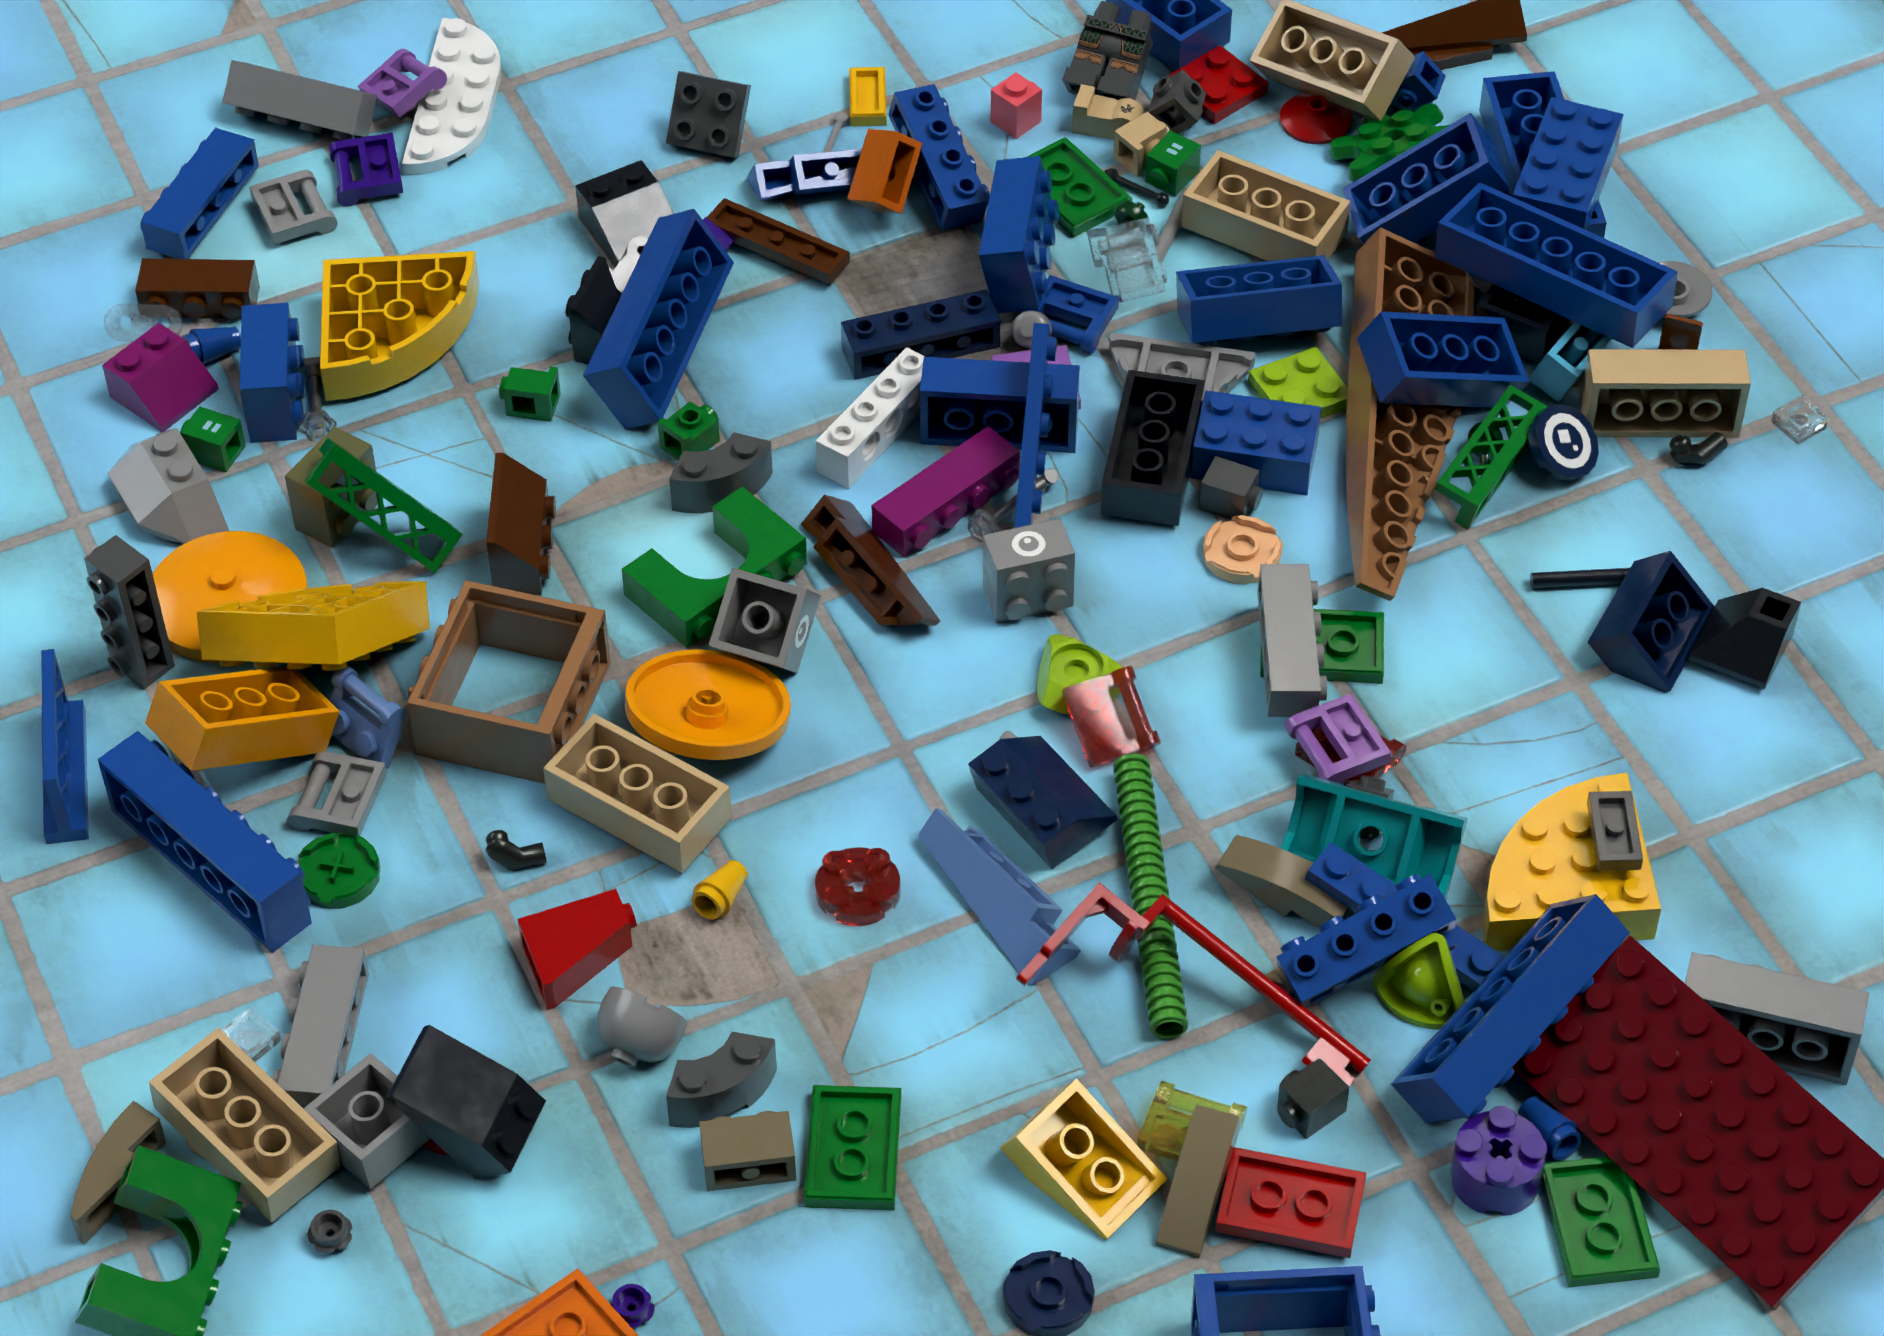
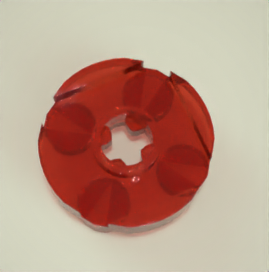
[815,847,901,926]

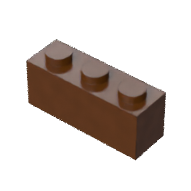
[135,258,260,319]

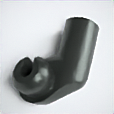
[1669,432,1728,464]

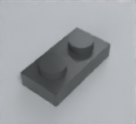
[1587,791,1643,871]

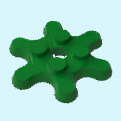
[1329,103,1449,182]

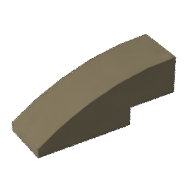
[1215,835,1348,929]
[70,1101,166,1245]
[1156,1104,1240,1258]

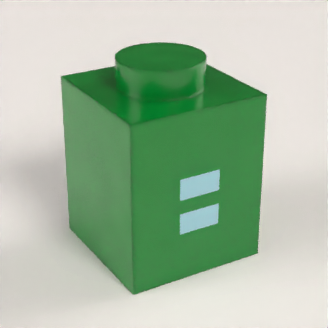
[1145,130,1201,197]
[180,406,246,472]

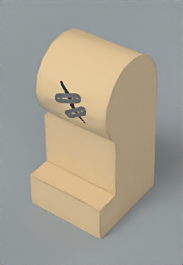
[1072,84,1144,139]

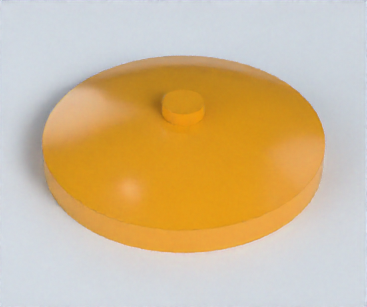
[153,531,308,663]
[624,649,791,760]

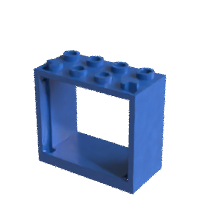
[1190,1266,1380,1336]

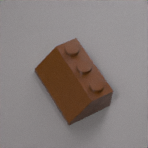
[486,453,556,595]

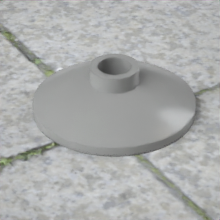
[1659,261,1712,318]

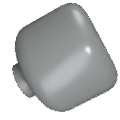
[1011,311,1052,349]

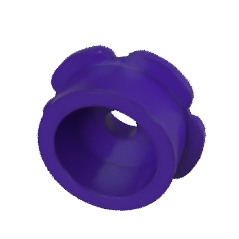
[611,1284,655,1329]

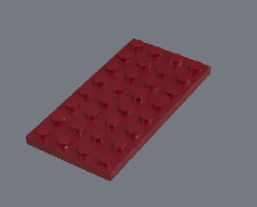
[1512,935,1884,1310]

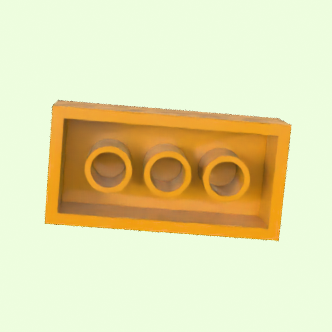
[145,666,340,771]

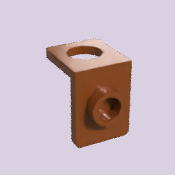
[1658,314,1703,350]

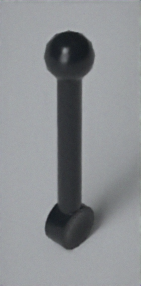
[1104,168,1169,207]

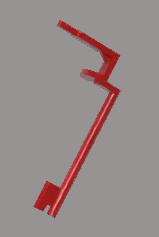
[1016,882,1371,1087]

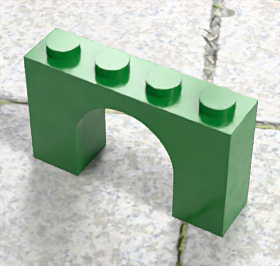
[621,486,807,648]
[75,1145,243,1336]

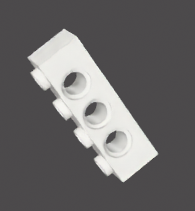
[816,347,925,489]

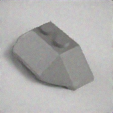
[108,428,229,544]

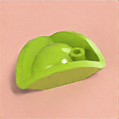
[1037,634,1131,715]
[1372,933,1465,1029]

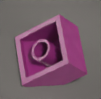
[102,323,219,432]

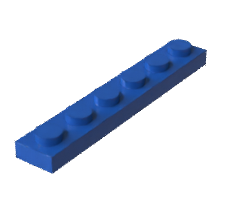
[1014,323,1057,528]
[1305,842,1505,991]

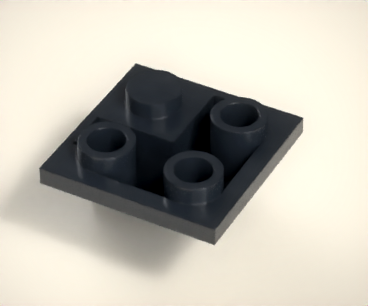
[565,256,620,365]
[1688,588,1801,689]

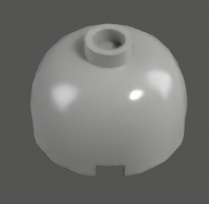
[597,986,688,1067]

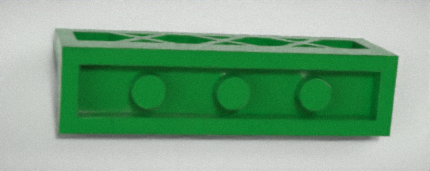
[1434,385,1548,530]
[304,437,463,573]

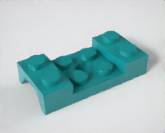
[1280,774,1468,900]

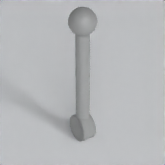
[822,112,848,152]

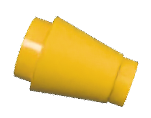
[691,860,748,920]

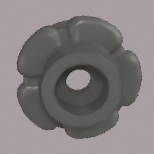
[307,1210,352,1254]

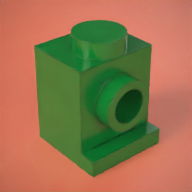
[499,367,561,422]
[657,401,720,460]

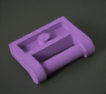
[357,49,447,118]
[1284,694,1391,784]

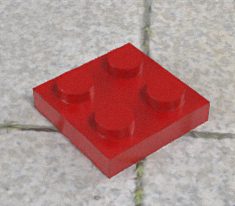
[1168,45,1268,124]

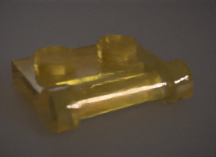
[1137,1081,1247,1161]

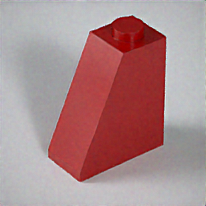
[517,889,637,1010]

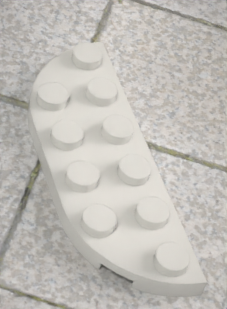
[402,18,502,175]

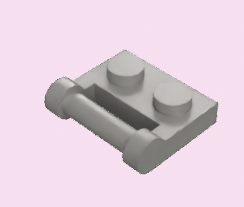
[249,170,338,244]
[287,751,387,837]

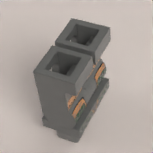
[1062,1,1154,100]

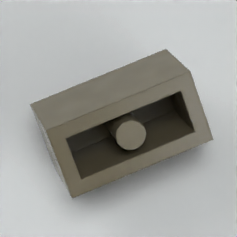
[699,1111,796,1191]

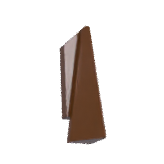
[1382,0,1527,70]
[801,494,940,627]

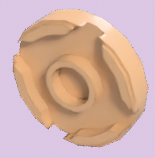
[1202,515,1283,584]

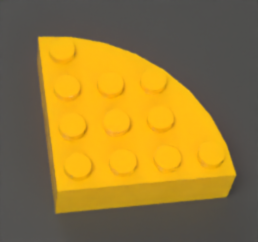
[320,251,479,401]
[197,581,430,670]
[1482,772,1661,951]

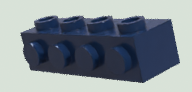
[841,289,1001,380]

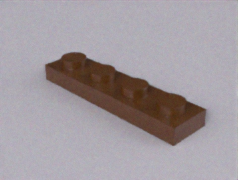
[707,198,850,285]

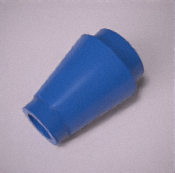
[182,326,241,365]
[1518,1097,1581,1160]

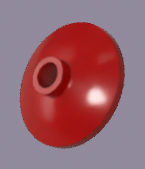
[1280,93,1352,144]

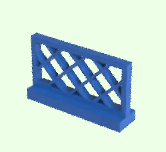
[41,649,89,844]

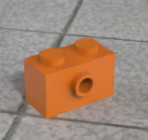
[847,129,923,214]

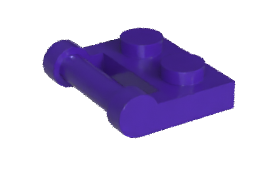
[329,133,403,206]

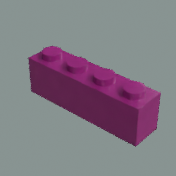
[871,426,1020,557]

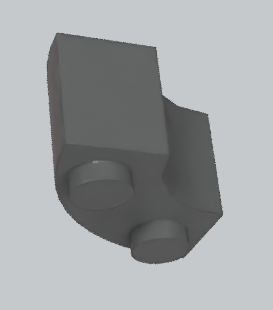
[669,432,773,513]
[666,1032,777,1128]

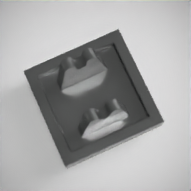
[666,71,751,158]

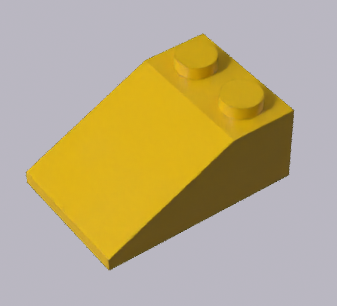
[999,1078,1167,1240]

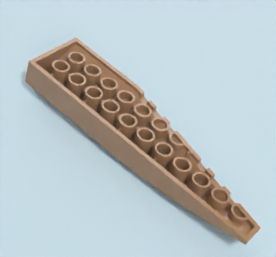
[1346,227,1475,601]

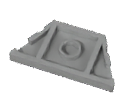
[1109,332,1256,394]

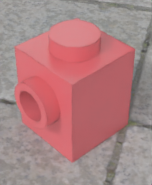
[990,72,1042,139]

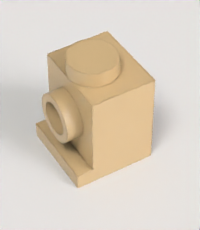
[1113,112,1170,177]

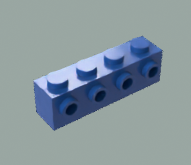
[888,84,990,231]
[140,127,259,259]
[1276,874,1457,1008]

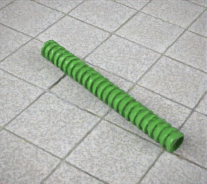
[1113,753,1188,1039]

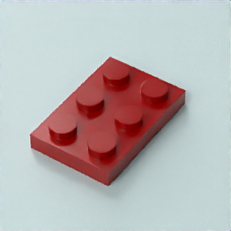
[1215,1147,1366,1258]

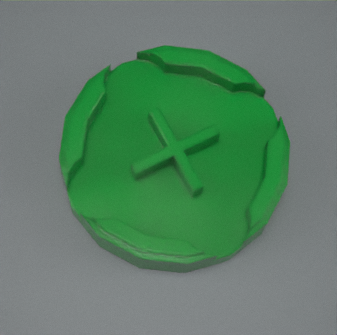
[297,833,381,908]

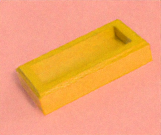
[849,67,887,126]

